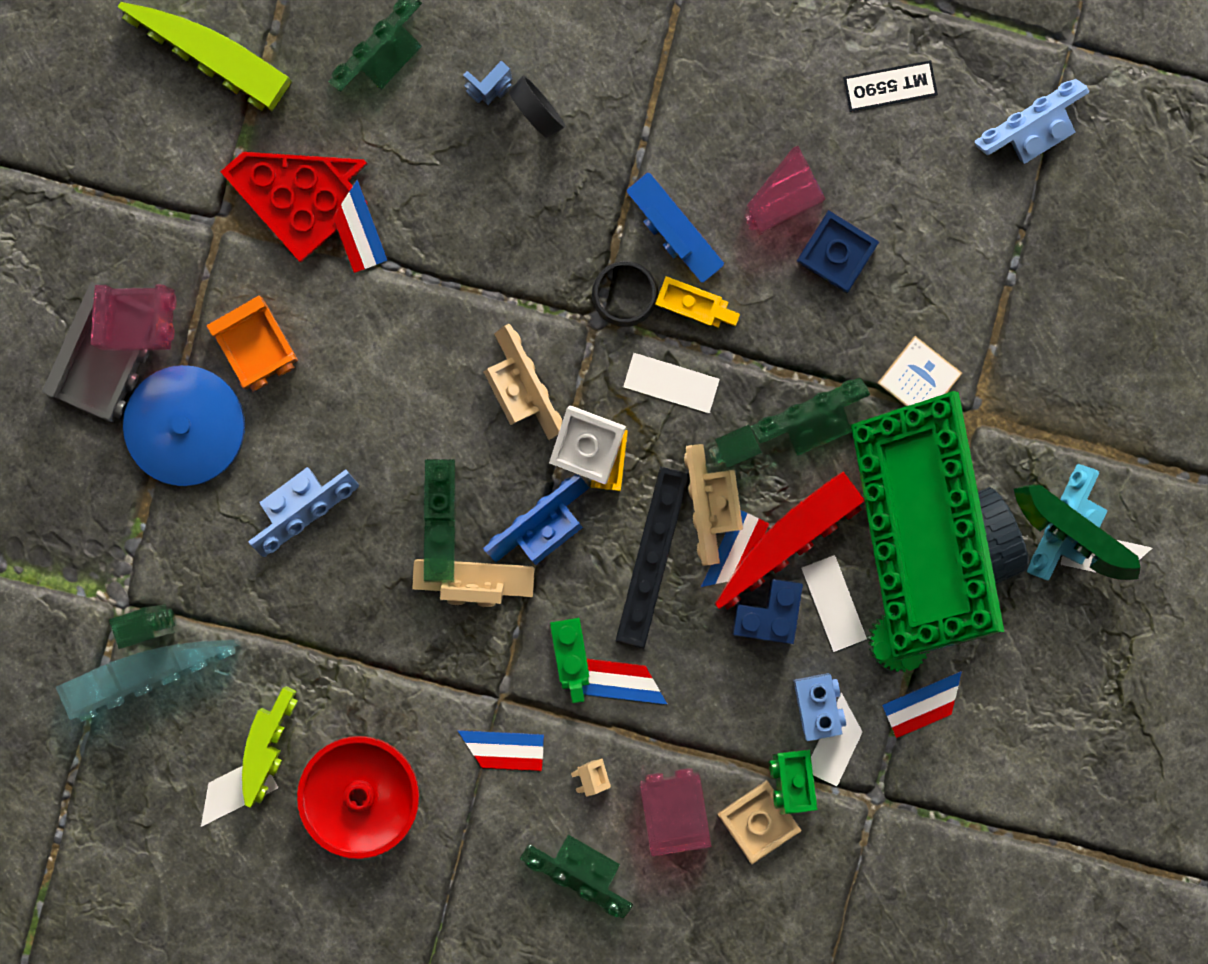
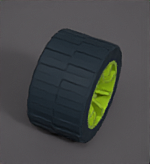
[978,487,1029,584]

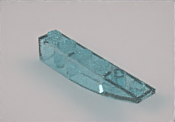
[56,639,241,722]

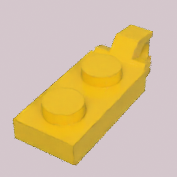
[655,276,740,328]

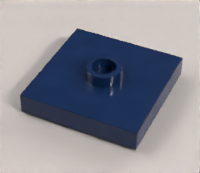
[796,210,879,294]

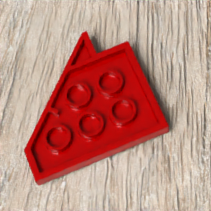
[220,152,368,263]

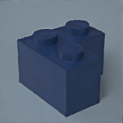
[732,579,803,644]

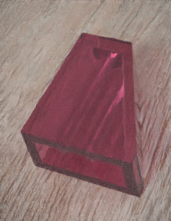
[744,146,825,235]

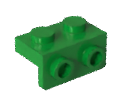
[769,750,818,814]

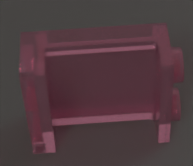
[91,284,177,351]
[640,768,712,856]

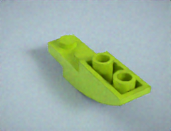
[242,686,298,808]

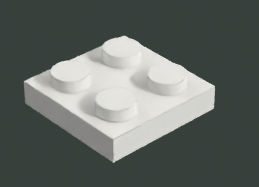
[549,406,626,484]

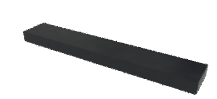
[615,466,689,649]

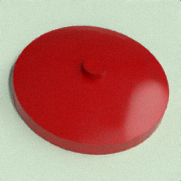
[297,736,419,859]

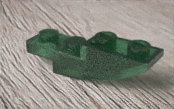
[424,459,456,583]

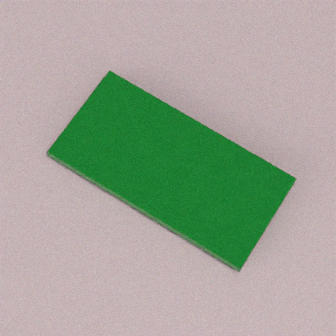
[851,391,1004,660]

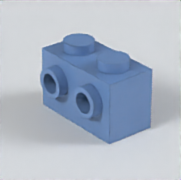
[793,673,846,741]

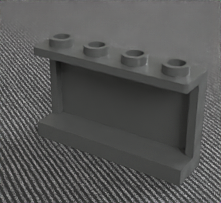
[42,282,163,423]

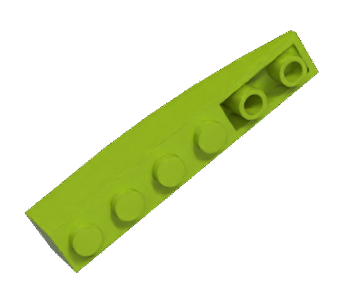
[118,2,292,111]

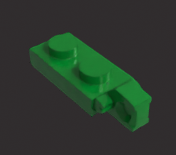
[550,617,590,703]

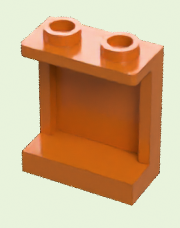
[206,296,298,392]

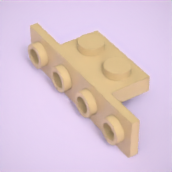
[484,324,562,440]
[684,444,743,566]
[413,559,535,607]

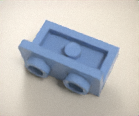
[463,61,512,105]

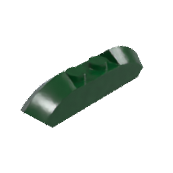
[1014,484,1141,580]

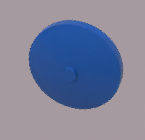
[123,365,245,486]

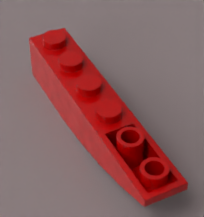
[714,471,865,610]

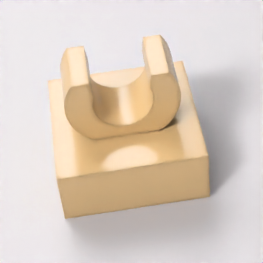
[571,759,611,797]

